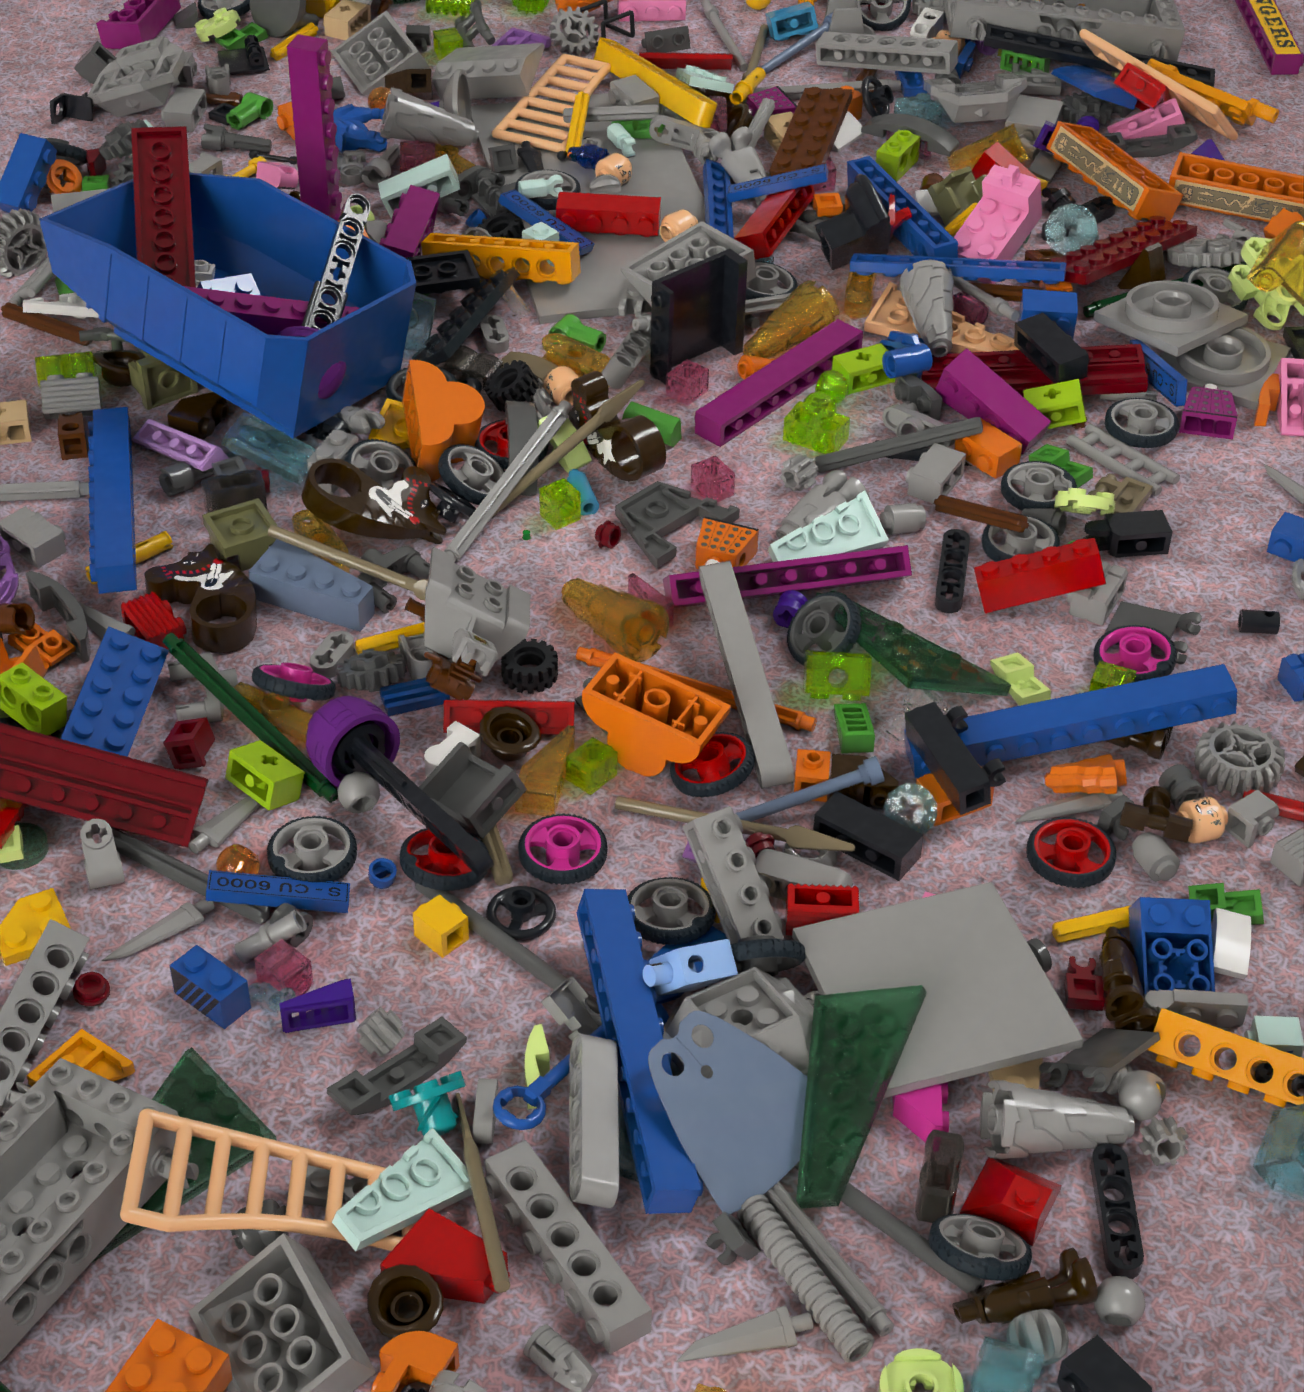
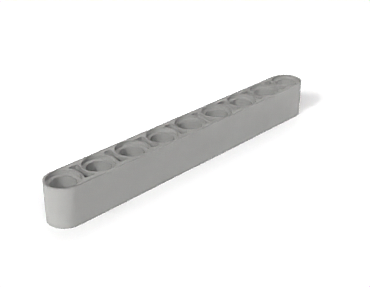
[699,561,795,789]

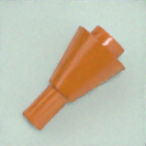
[737,355,777,380]

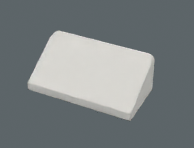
[832,111,866,152]

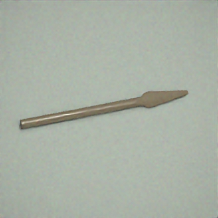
[492,379,645,518]
[268,525,428,601]
[615,796,855,852]
[455,1093,510,1293]

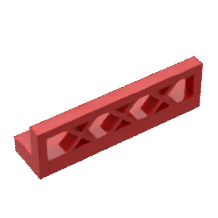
[443,699,575,735]

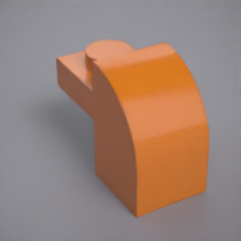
[371,1331,460,1392]

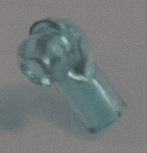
[249,982,296,1013]

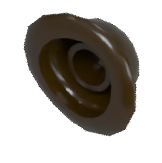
[720,103,753,137]
[93,350,146,387]
[480,706,541,761]
[367,1264,444,1339]

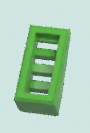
[1000,49,1051,73]
[834,703,875,753]

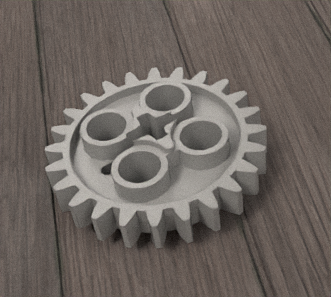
[1167,238,1245,268]

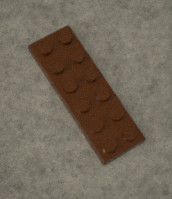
[769,87,853,176]

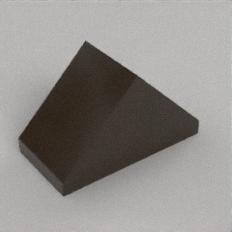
[1117,242,1166,289]

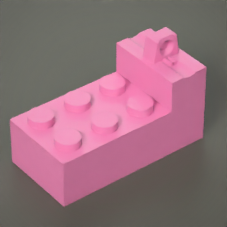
[954,164,1042,284]

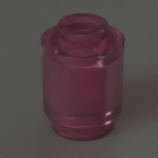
[953,291,989,325]

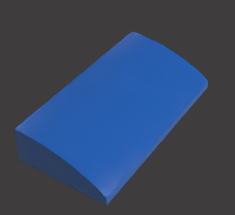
[1051,65,1137,110]

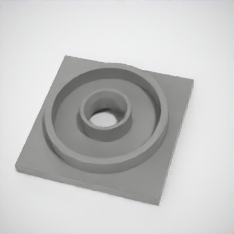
[1093,280,1249,357]
[1161,326,1291,410]

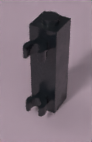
[905,701,1006,815]

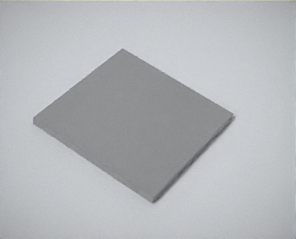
[792,882,1083,1101]

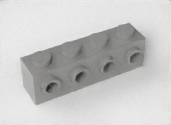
[682,806,784,944]

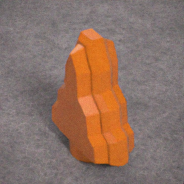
[1044,754,1127,794]

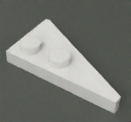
[23,293,99,319]

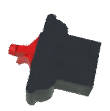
[815,174,912,270]

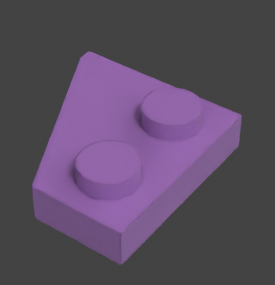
[492,27,551,49]

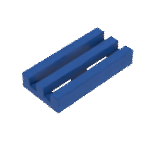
[380,678,450,716]

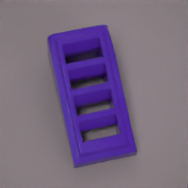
[279,978,356,1033]

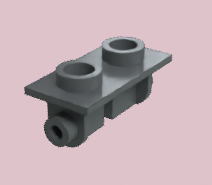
[641,26,691,52]

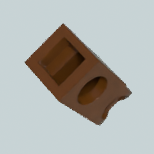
[58,412,88,460]

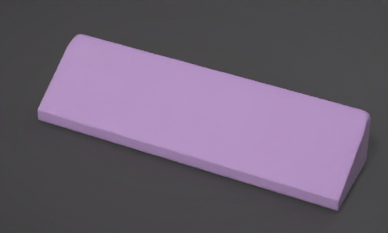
[132,419,229,471]

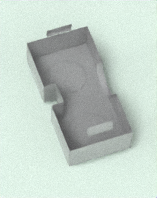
[541,976,602,1042]

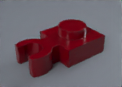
[1064,956,1105,1011]

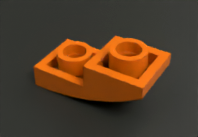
[8,623,76,667]

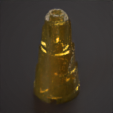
[743,280,839,359]
[561,578,669,662]

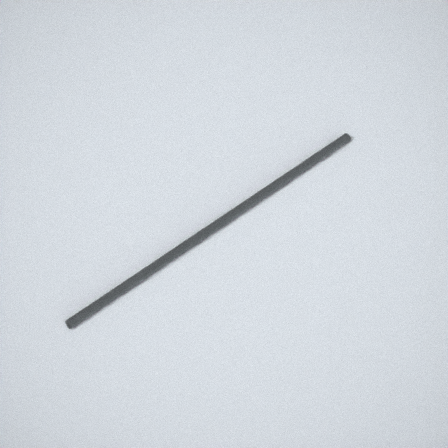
[415,883,985,1294]

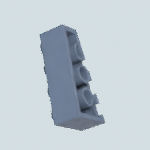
[248,539,375,632]

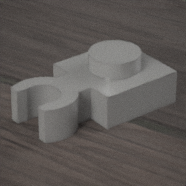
[303,1165,367,1207]

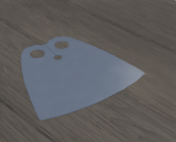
[648,1011,837,1214]

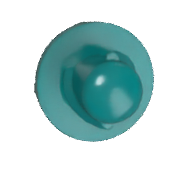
[388,1071,466,1136]

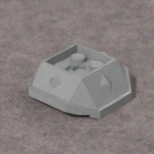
[87,36,187,117]
[923,72,1027,123]
[663,967,826,1081]

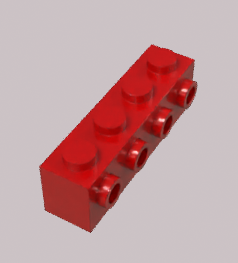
[556,192,661,237]
[974,538,1106,613]

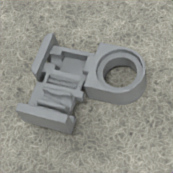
[337,150,366,185]

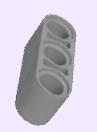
[755,849,853,901]

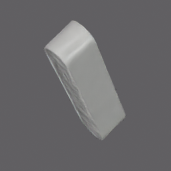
[601,313,651,389]
[569,1033,619,1209]

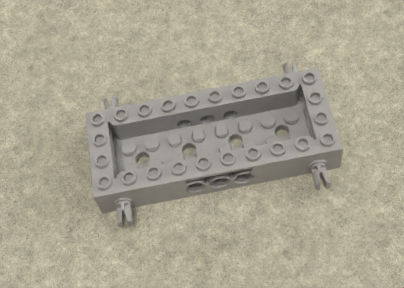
[943,0,1185,61]
[0,1058,199,1362]

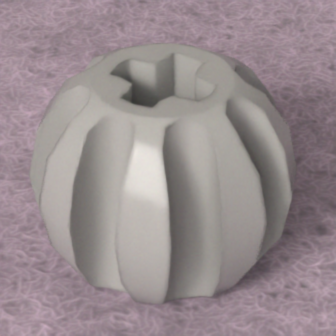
[590,174,622,195]
[1006,1309,1069,1368]

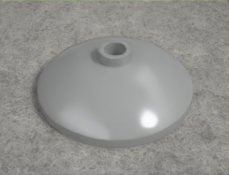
[439,69,472,120]

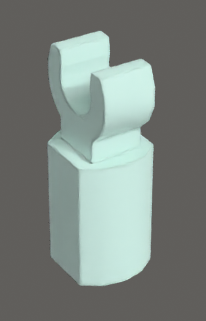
[607,123,636,157]
[518,175,563,198]

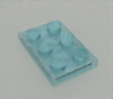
[221,411,316,485]

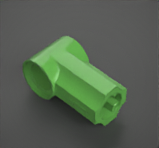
[226,92,273,130]
[548,314,606,355]

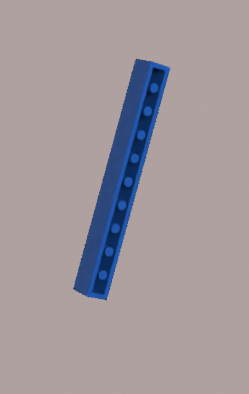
[88,407,137,594]
[904,664,1237,778]
[576,889,703,1214]

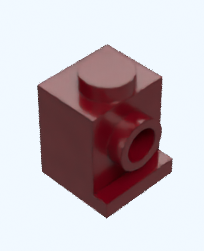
[163,717,215,770]

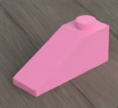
[1107,98,1185,140]
[1274,358,1304,437]

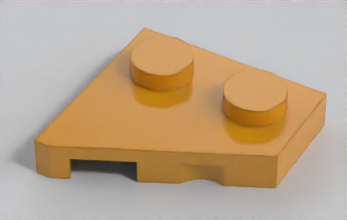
[27,1028,135,1087]

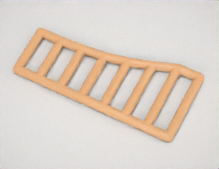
[1079,29,1238,140]
[491,54,611,153]
[120,1108,416,1251]

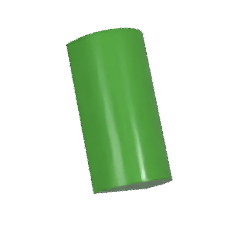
[622,401,682,447]

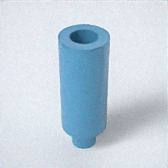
[567,469,599,516]

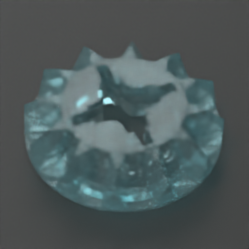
[883,783,937,834]

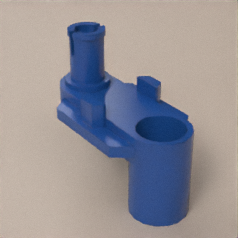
[880,331,933,379]

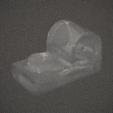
[878,683,948,749]

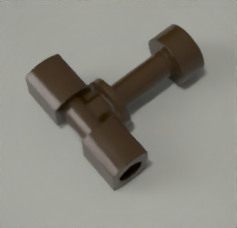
[1119,786,1193,843]

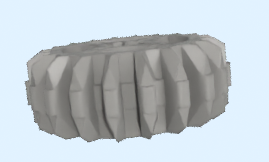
[0,208,47,278]
[1194,721,1285,797]

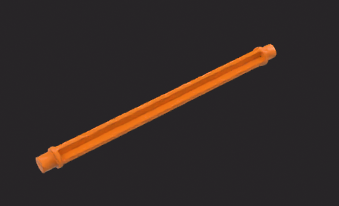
[576,646,817,732]

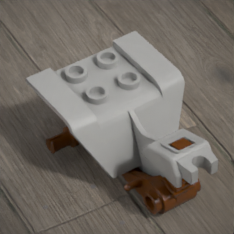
[405,547,531,700]

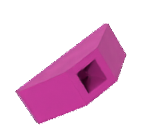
[892,1082,949,1148]

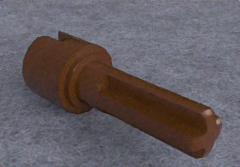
[0,603,35,634]

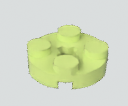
[195,7,241,42]
[1054,488,1115,515]
[878,1348,964,1392]

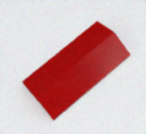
[639,52,733,70]

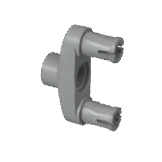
[882,401,958,447]
[167,652,240,723]

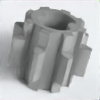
[780,454,819,491]
[356,1007,405,1057]
[1139,1116,1189,1166]

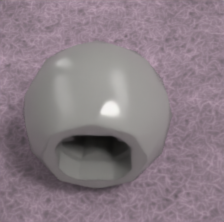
[337,771,380,813]
[1094,1276,1146,1327]

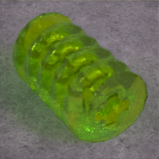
[426,0,475,17]

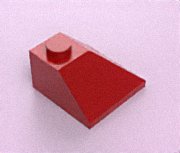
[960,1157,1062,1246]

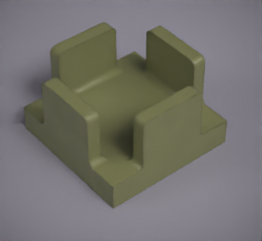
[927,166,987,226]
[128,349,198,410]
[202,498,277,571]

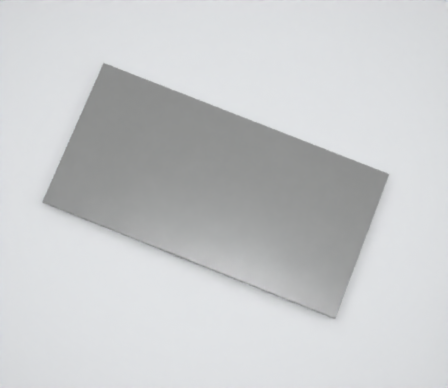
[471,93,705,324]

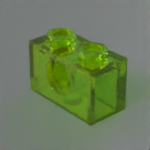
[803,650,872,701]

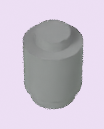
[880,503,926,535]
[1132,832,1180,882]

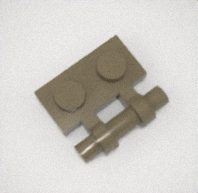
[1087,474,1153,517]

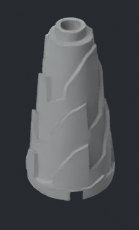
[380,87,479,147]
[900,260,954,357]
[980,1080,1135,1159]

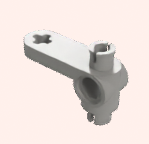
[649,115,719,165]

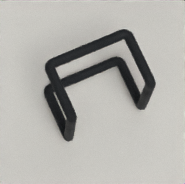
[580,0,635,46]

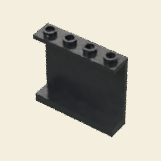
[649,249,748,386]

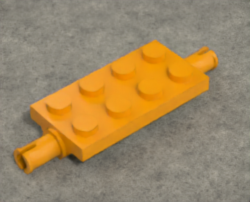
[1147,58,1279,126]

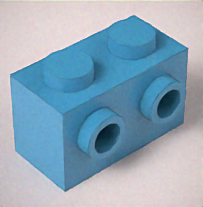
[765,2,818,41]

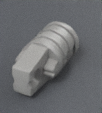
[523,1324,599,1392]

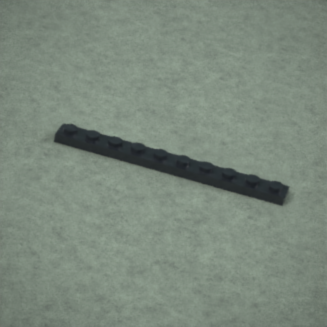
[983,24,1215,87]

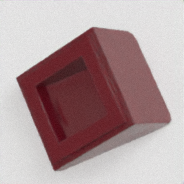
[85,148,107,176]

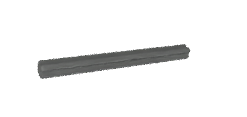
[815,417,983,473]
[111,828,271,924]

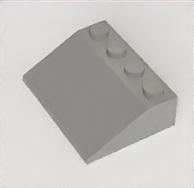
[331,10,432,96]
[432,43,545,100]
[621,221,757,307]
[189,1233,376,1392]

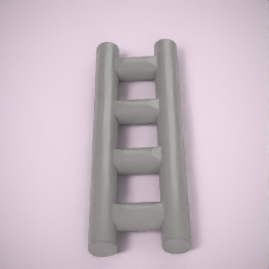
[9,257,54,306]
[1066,423,1180,496]

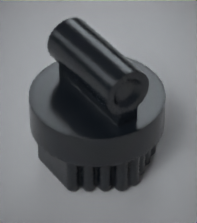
[1042,187,1076,217]

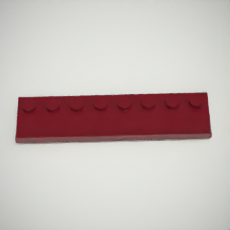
[921,344,1148,397]
[0,723,209,848]

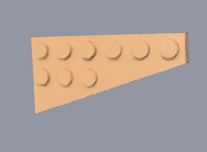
[864,282,1019,353]

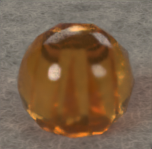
[367,86,391,109]
[215,844,261,875]

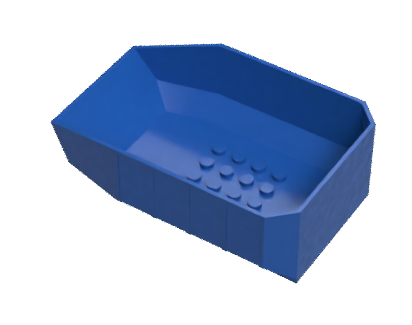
[39,173,416,439]

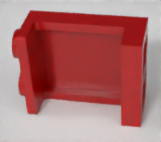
[1113,62,1172,112]

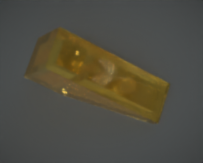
[947,124,1029,171]
[515,725,575,816]

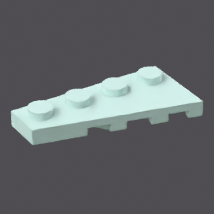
[675,65,734,94]
[768,491,889,562]
[332,1128,472,1252]

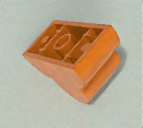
[402,360,485,482]
[582,652,731,777]

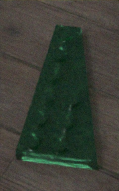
[796,985,927,1209]

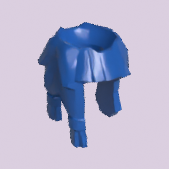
[333,104,387,154]

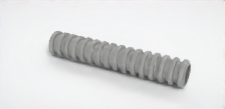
[737,1194,874,1363]

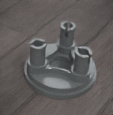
[250,0,319,37]

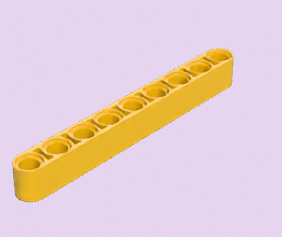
[593,37,717,128]

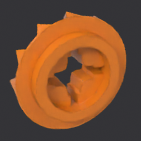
[46,159,82,194]

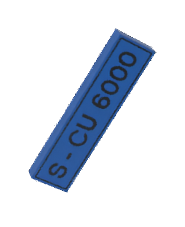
[727,164,829,203]
[498,189,595,256]
[1130,339,1188,407]
[205,870,350,913]

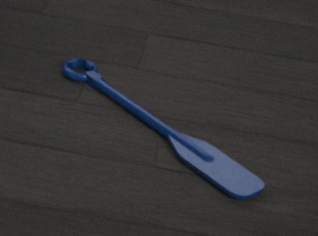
[493,926,727,1130]

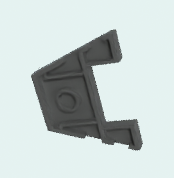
[615,481,740,568]

